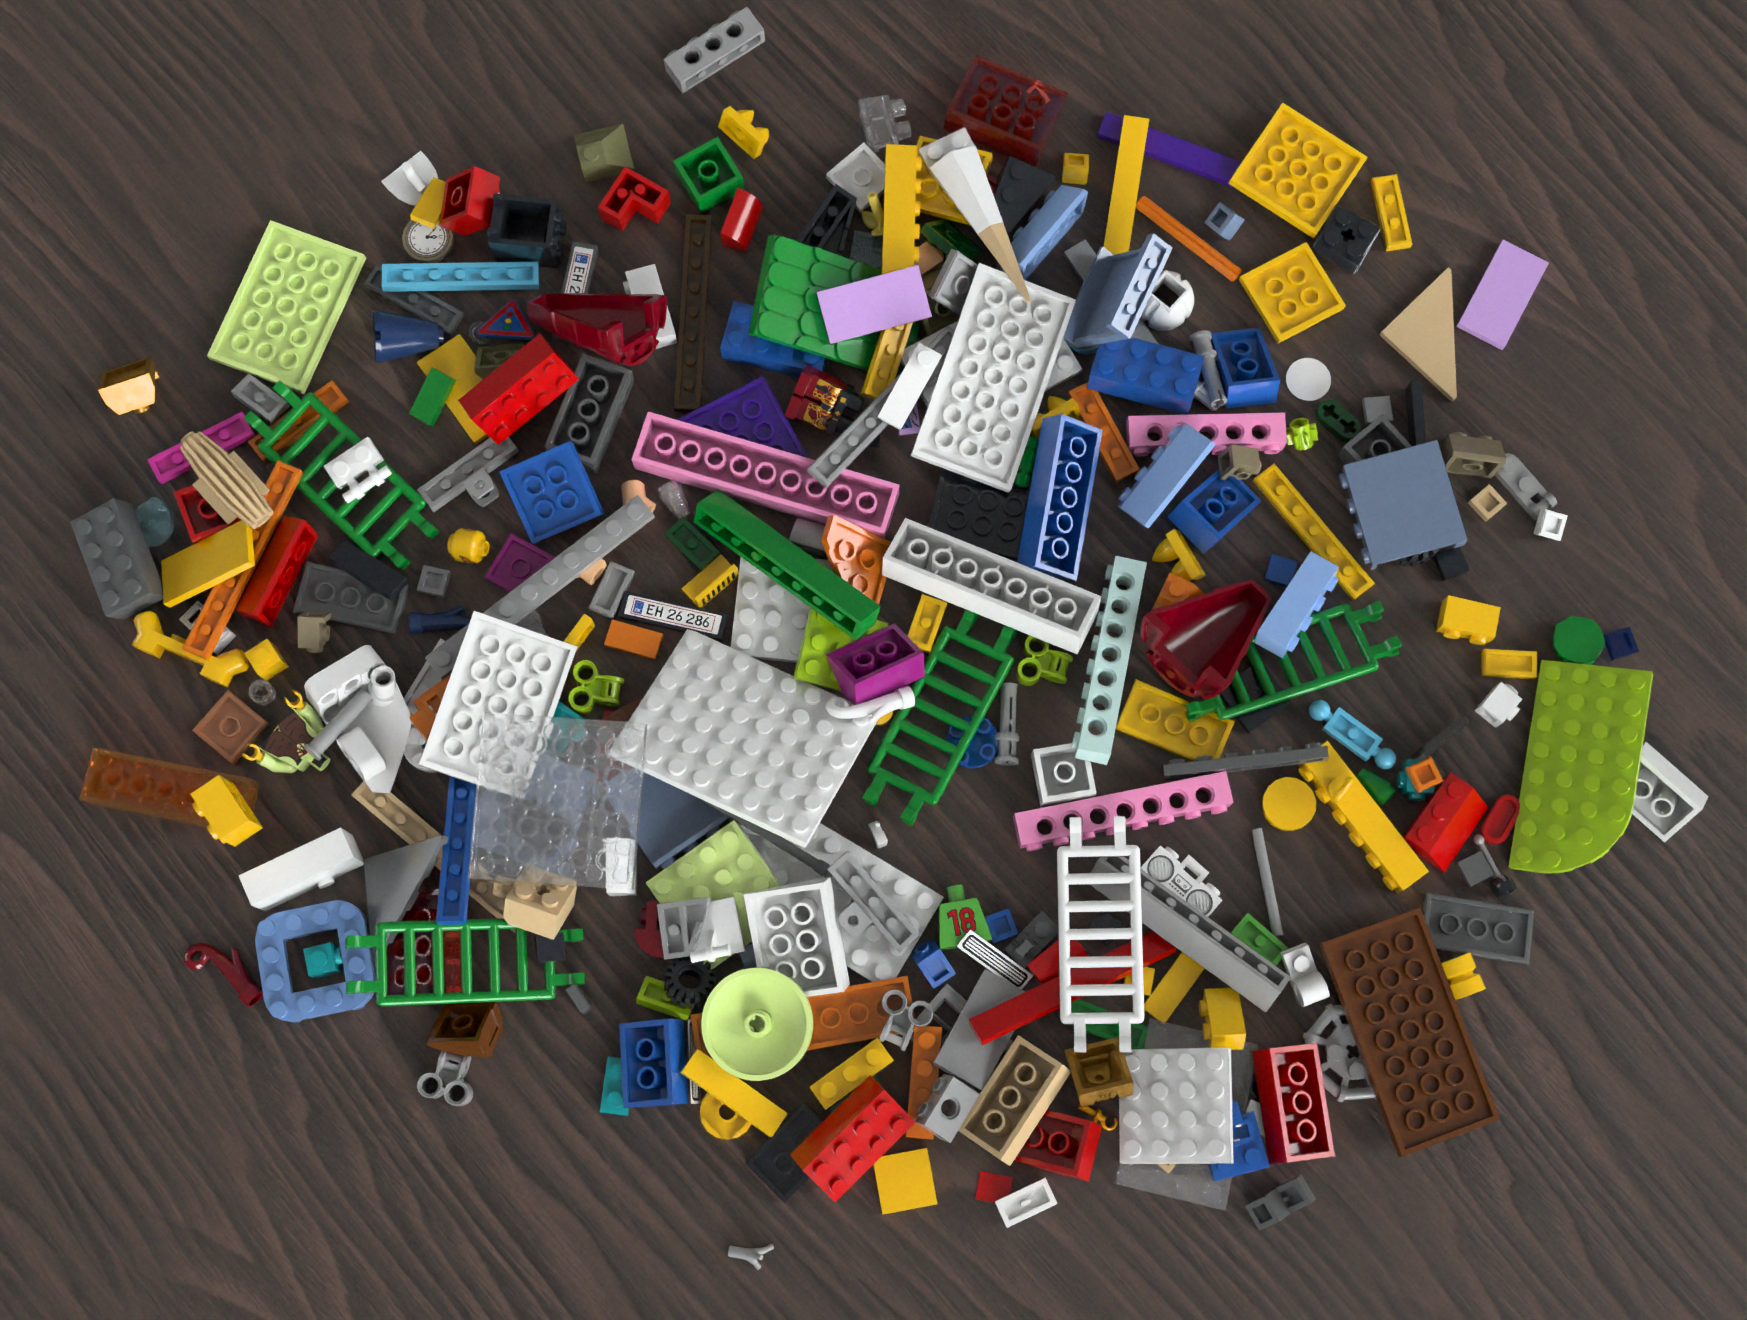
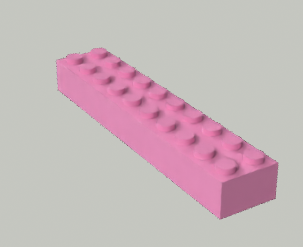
[632,412,900,539]

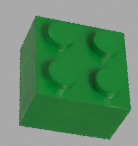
[673,137,745,214]

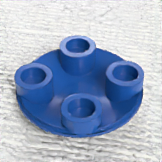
[946,716,998,768]

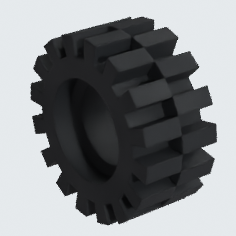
[664,957,715,1009]

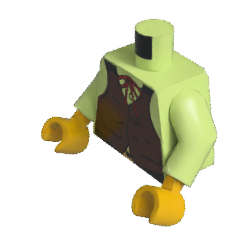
[242,690,330,773]

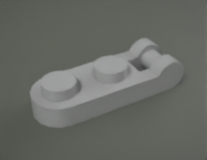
[1495,453,1557,520]

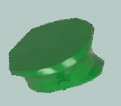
[1553,616,1605,665]

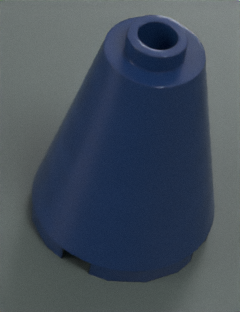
[373,310,444,363]

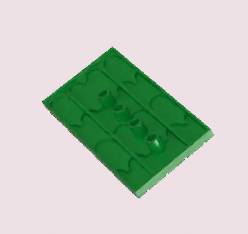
[748,235,920,379]

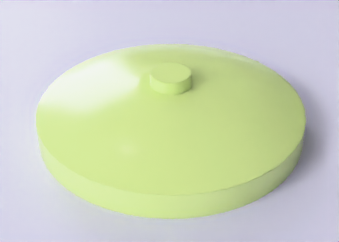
[701,967,813,1081]

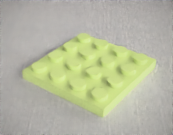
[646,820,781,969]

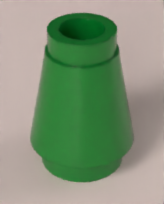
[1356,768,1396,806]

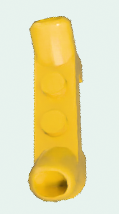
[132,611,249,687]

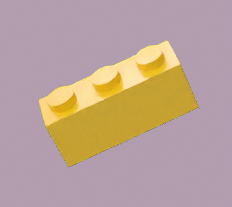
[810,1037,894,1110]

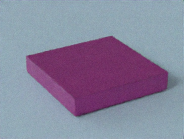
[484,533,555,593]

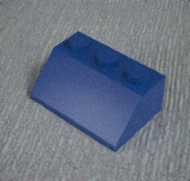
[619,1019,689,1108]

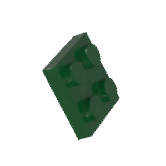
[920,219,983,260]

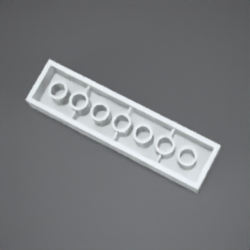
[882,518,1101,654]

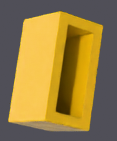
[1436,595,1501,645]
[1199,988,1246,1050]

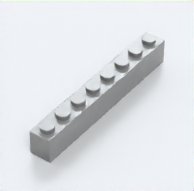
[1090,856,1291,1012]

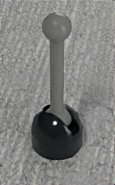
[1473,834,1517,898]

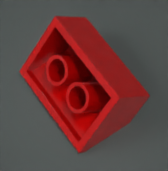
[1402,772,1489,873]

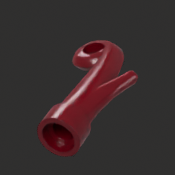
[183,943,263,1007]

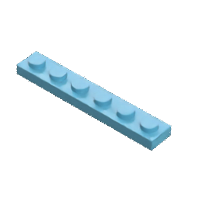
[382,262,539,292]

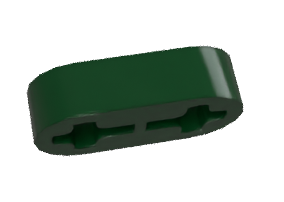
[1315,400,1361,442]

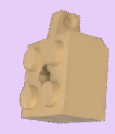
[493,865,578,940]

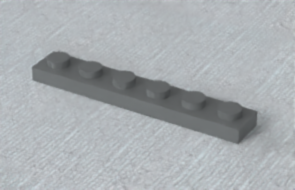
[1163,743,1329,780]

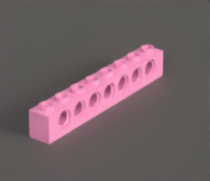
[1013,771,1234,851]

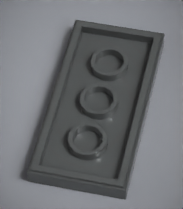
[292,561,410,635]
[1422,892,1534,965]

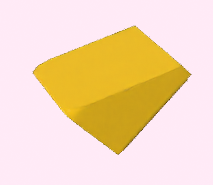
[1062,153,1089,185]

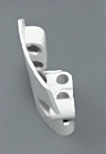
[304,645,412,793]

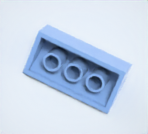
[996,185,1088,281]
[1117,423,1216,528]

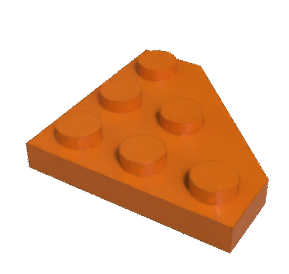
[821,515,891,605]

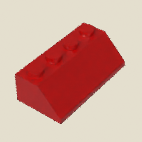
[236,516,319,628]

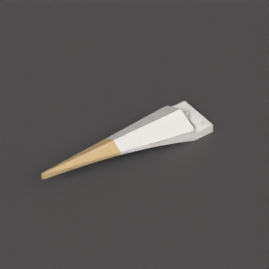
[919,127,1031,304]

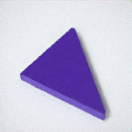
[676,376,808,458]

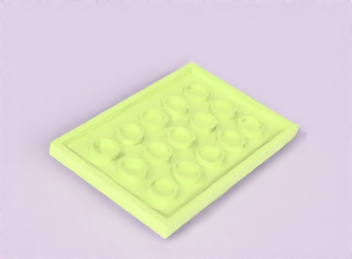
[207,220,366,394]

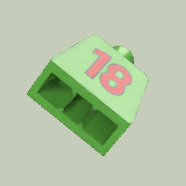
[939,885,992,951]

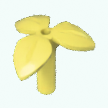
[862,192,883,236]

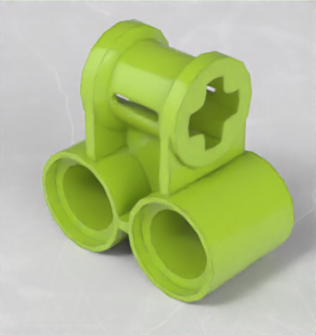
[1016,635,1073,686]
[569,660,624,715]

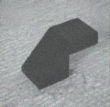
[1245,1174,1316,1231]

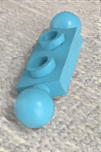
[1309,700,1396,769]

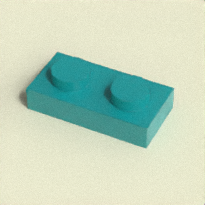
[600,1056,629,1116]

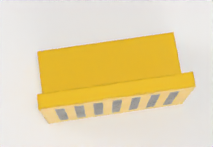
[682,554,739,608]

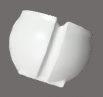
[1140,270,1194,331]

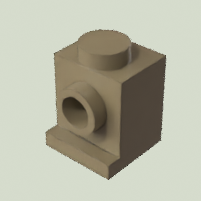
[1218,444,1261,480]
[298,611,331,653]

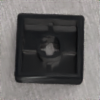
[1311,205,1381,274]

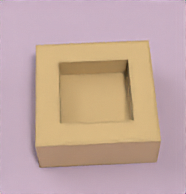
[1468,484,1507,522]

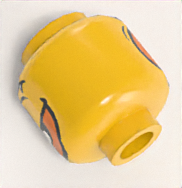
[447,528,489,564]

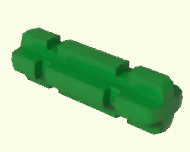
[1014,437,1039,488]

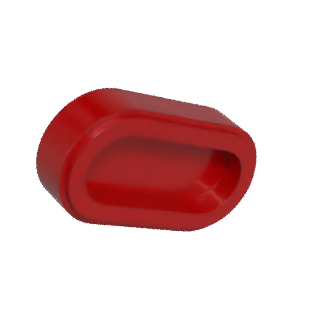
[1479,794,1520,845]

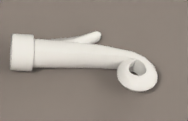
[826,686,915,724]

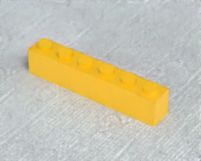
[882,144,921,275]
[1297,741,1429,894]

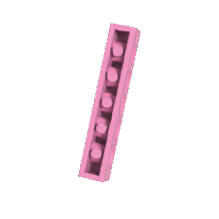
[1126,413,1287,457]

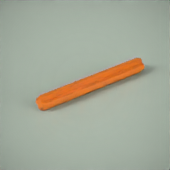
[1136,196,1242,282]

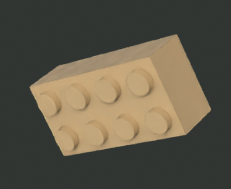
[958,1035,1071,1166]

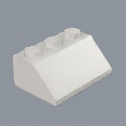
[1632,742,1709,842]

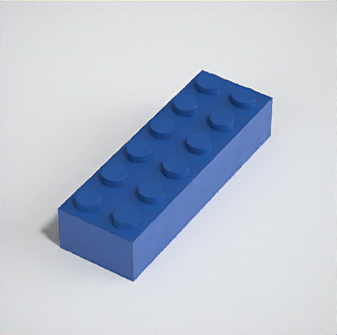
[1017,414,1103,582]

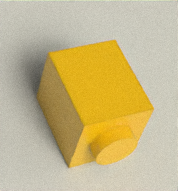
[244,639,289,681]

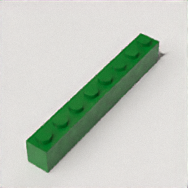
[693,489,881,640]

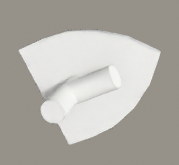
[381,151,438,206]

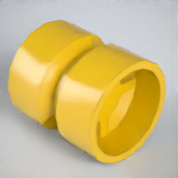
[1441,952,1486,1000]

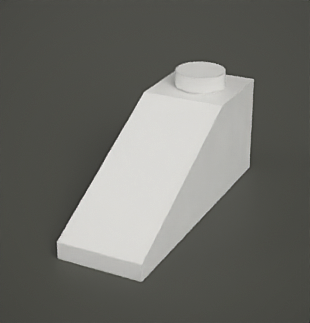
[878,342,942,430]

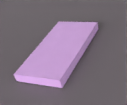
[1456,240,1549,350]
[817,265,932,344]

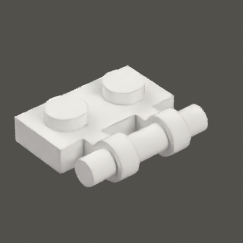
[324,437,392,503]

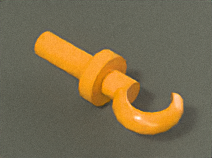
[1078,1104,1118,1131]

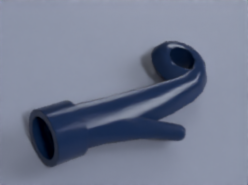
[409,606,472,633]

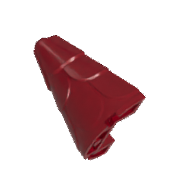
[527,293,667,366]
[1141,579,1272,699]

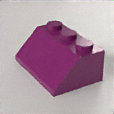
[827,623,925,705]

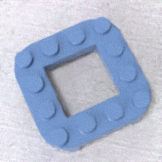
[255,900,376,1022]

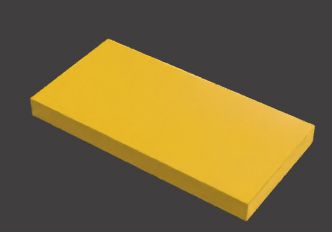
[417,334,489,445]
[161,520,255,608]
[1116,679,1235,762]

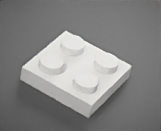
[826,143,885,213]

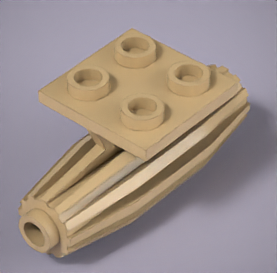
[180,431,274,529]

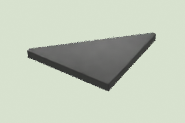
[364,835,448,962]

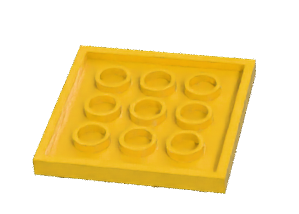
[1228,103,1368,239]

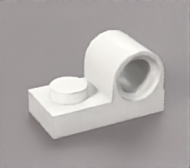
[1280,943,1330,1007]

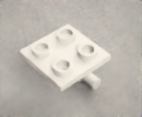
[690,897,745,963]

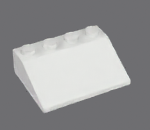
[744,877,850,997]

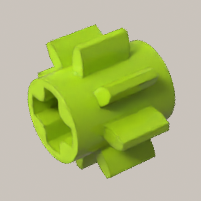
[1286,418,1318,450]

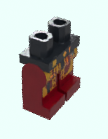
[784,364,865,435]

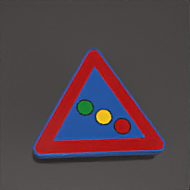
[477,300,534,340]

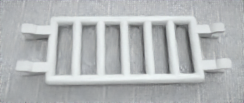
[1057,816,1144,1053]

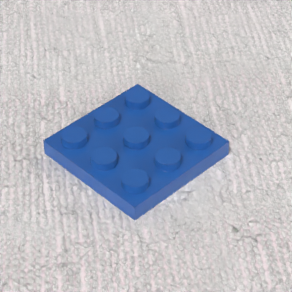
[500,440,604,544]

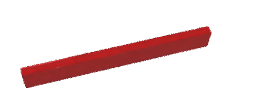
[969,931,1176,1046]

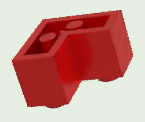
[598,167,671,232]

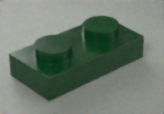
[664,516,720,572]

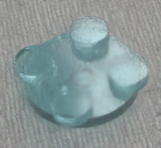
[134,497,174,548]

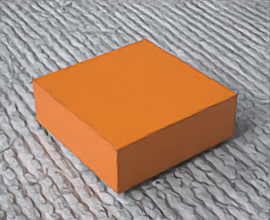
[1405,757,1443,793]

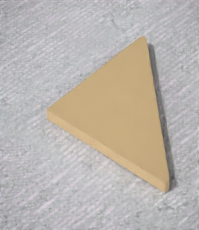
[1380,267,1457,402]

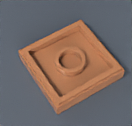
[192,690,270,765]

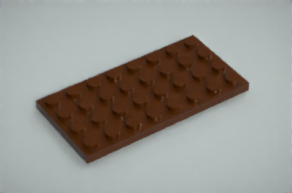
[1319,908,1500,1157]

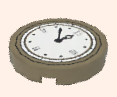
[402,220,455,263]

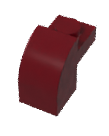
[634,901,679,960]

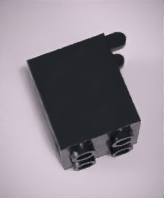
[487,194,567,268]

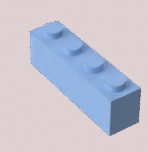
[1254,552,1339,658]

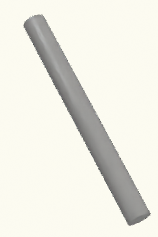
[1251,828,1283,937]

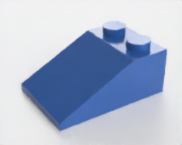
[1211,327,1280,409]
[1168,469,1262,554]

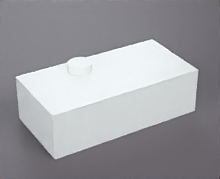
[239,828,364,911]

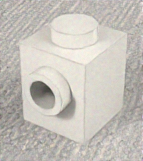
[1475,682,1522,728]

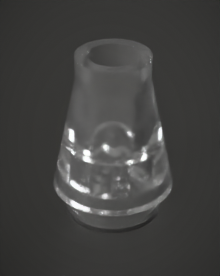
[657,480,691,520]

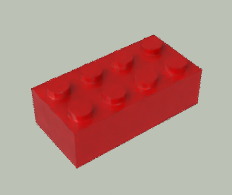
[458,333,579,445]
[1252,1043,1335,1164]
[790,1075,916,1202]

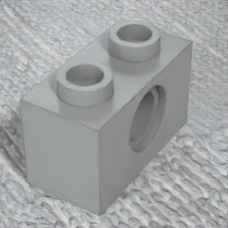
[915,1074,980,1143]

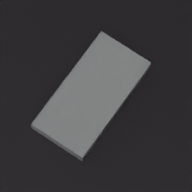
[933,969,1025,1092]

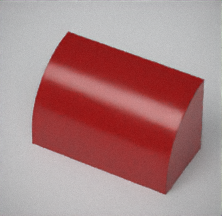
[720,188,763,253]
[1026,940,1088,985]

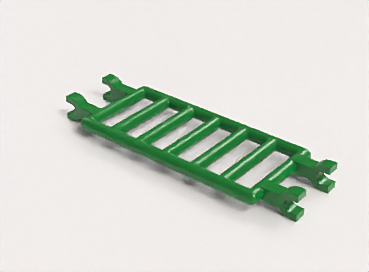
[244,380,440,570]
[1185,601,1402,723]
[862,609,1017,826]
[345,918,585,1006]

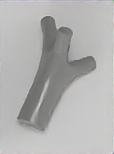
[728,1244,774,1270]

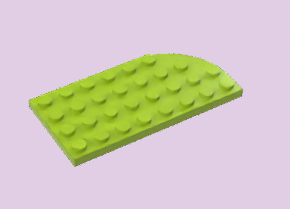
[1509,660,1653,873]

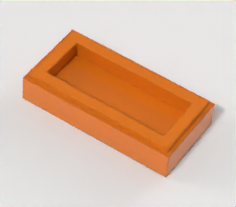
[604,620,663,660]

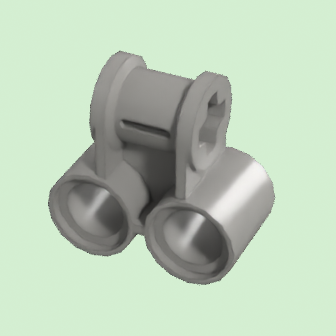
[879,990,933,1052]
[417,1051,473,1106]

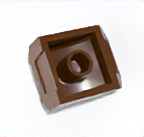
[425,1002,503,1057]

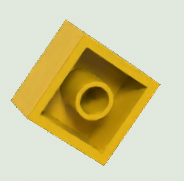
[191,775,263,847]

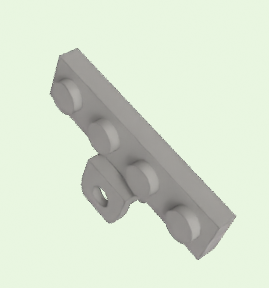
[417,437,519,512]
[827,851,920,953]

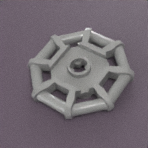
[1302,1004,1377,1103]

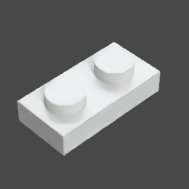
[994,1178,1057,1228]

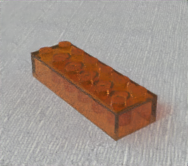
[79,747,260,828]

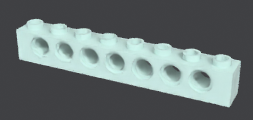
[1072,556,1147,765]

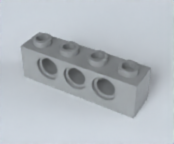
[664,7,765,94]

